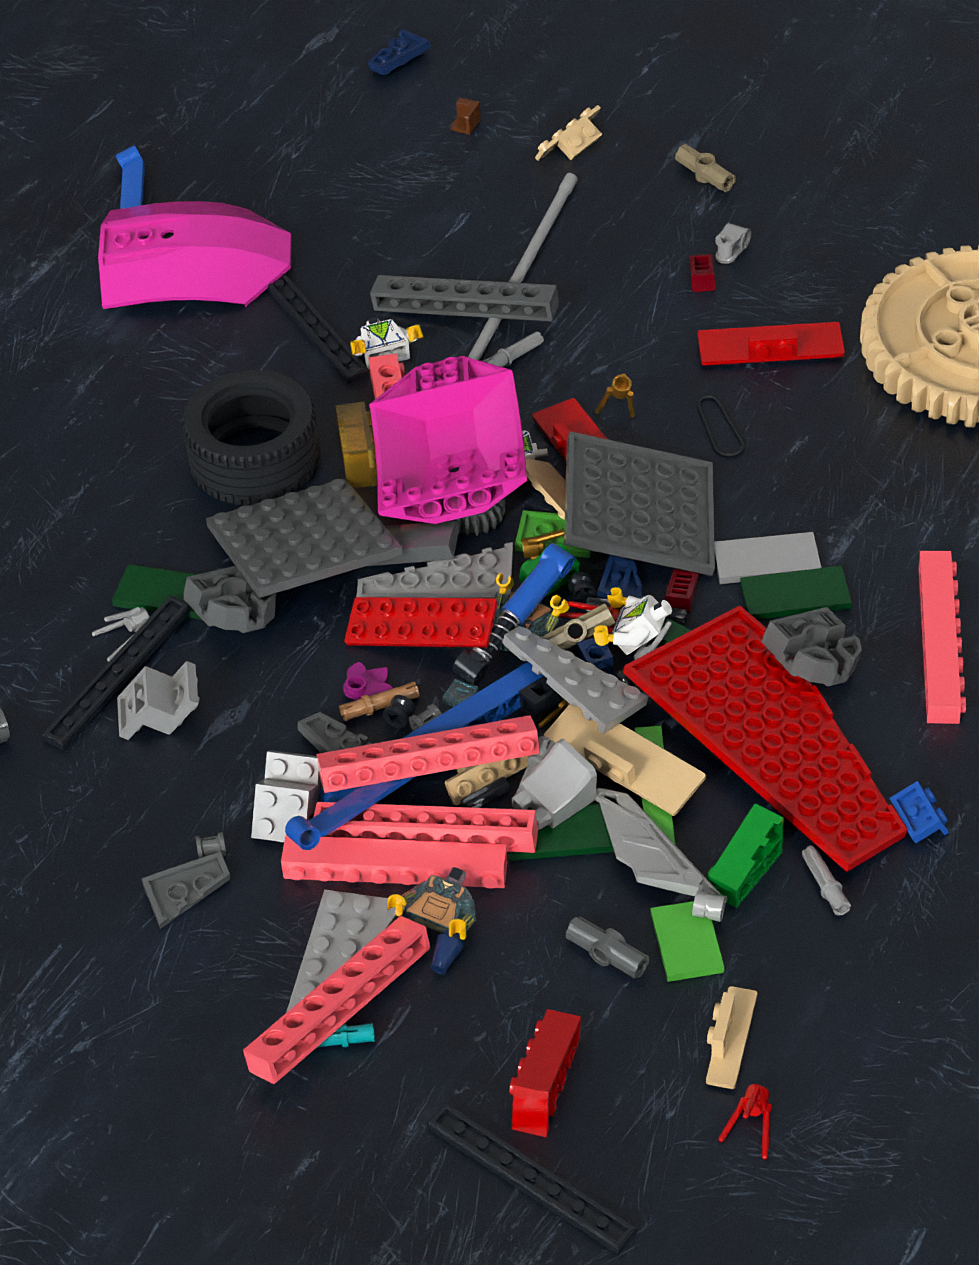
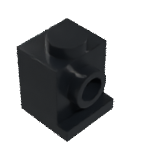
[519,676,562,724]

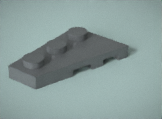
[297,712,372,753]
[141,851,230,929]

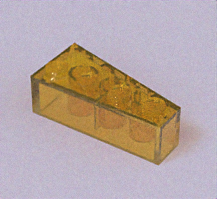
[335,402,377,488]

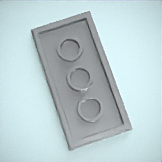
[714,532,821,584]

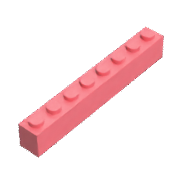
[918,551,966,724]
[281,835,508,889]

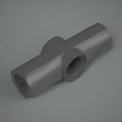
[566,916,649,978]

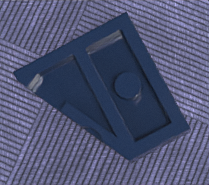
[596,555,643,599]

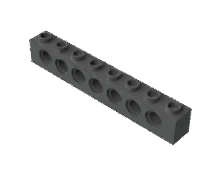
[370,275,559,321]

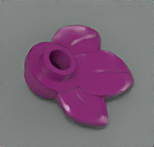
[343,662,393,699]

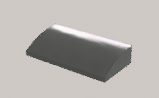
[368,520,460,566]

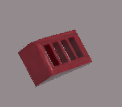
[689,254,715,292]
[665,569,699,612]

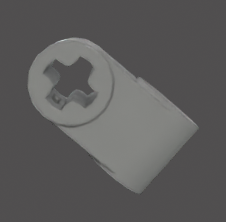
[715,223,751,264]

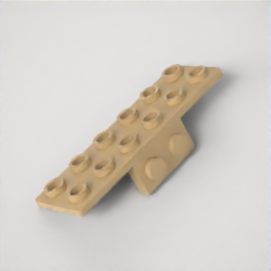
[525,458,597,552]
[544,704,706,816]

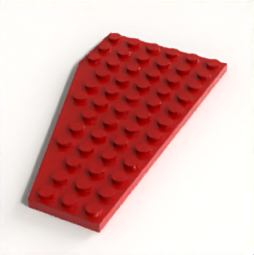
[623,605,907,872]

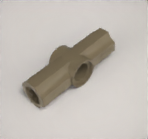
[675,144,736,192]
[541,603,616,650]

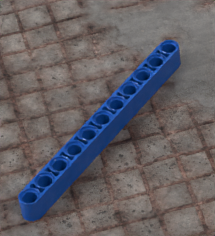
[318,662,545,803]

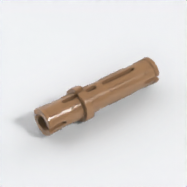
[339,681,419,721]

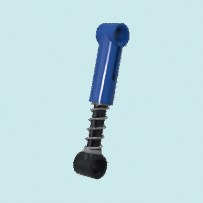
[452,543,575,686]

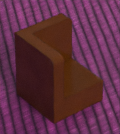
[451,98,481,135]

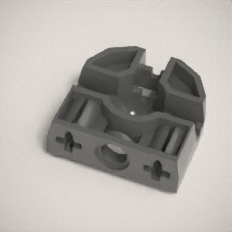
[184,566,276,633]
[761,607,862,687]

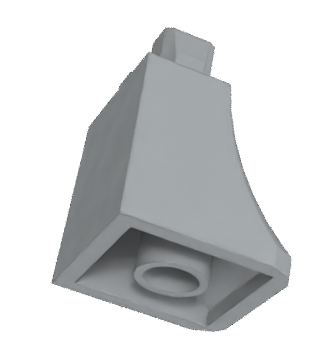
[512,739,597,830]

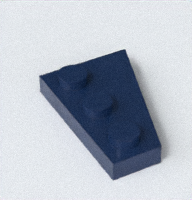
[368,29,431,75]

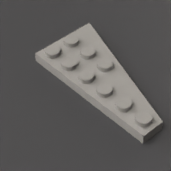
[357,542,513,604]
[502,626,649,734]
[286,890,407,1013]

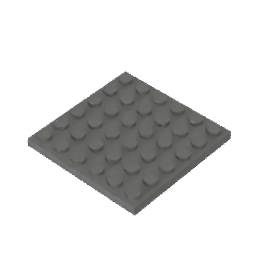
[564,432,715,576]
[206,478,402,598]

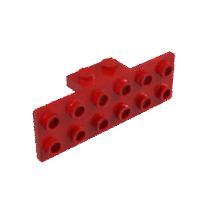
[698,322,845,365]
[532,398,608,461]
[344,597,498,647]

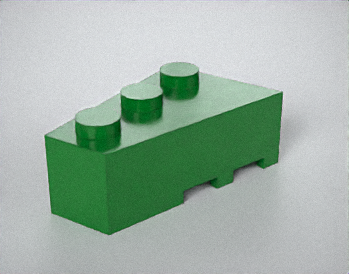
[707,803,783,908]

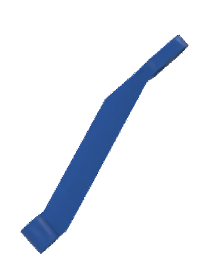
[115,145,145,209]
[285,776,416,850]

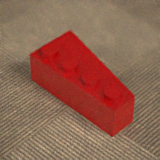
[509,1009,581,1137]

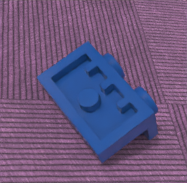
[889,781,949,843]

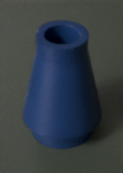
[430,930,463,974]

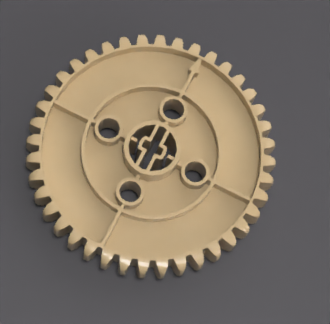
[860,245,979,428]

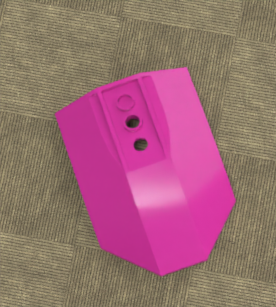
[98,201,292,309]
[369,356,527,524]

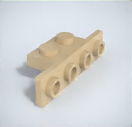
[535,105,602,161]
[445,755,532,806]
[706,986,757,1089]

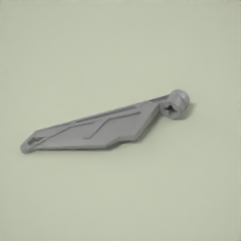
[595,788,727,922]

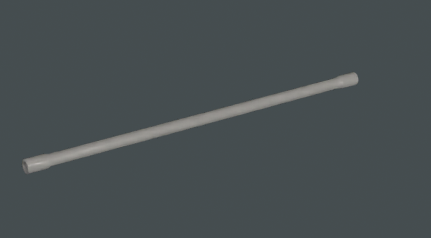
[468,173,578,360]

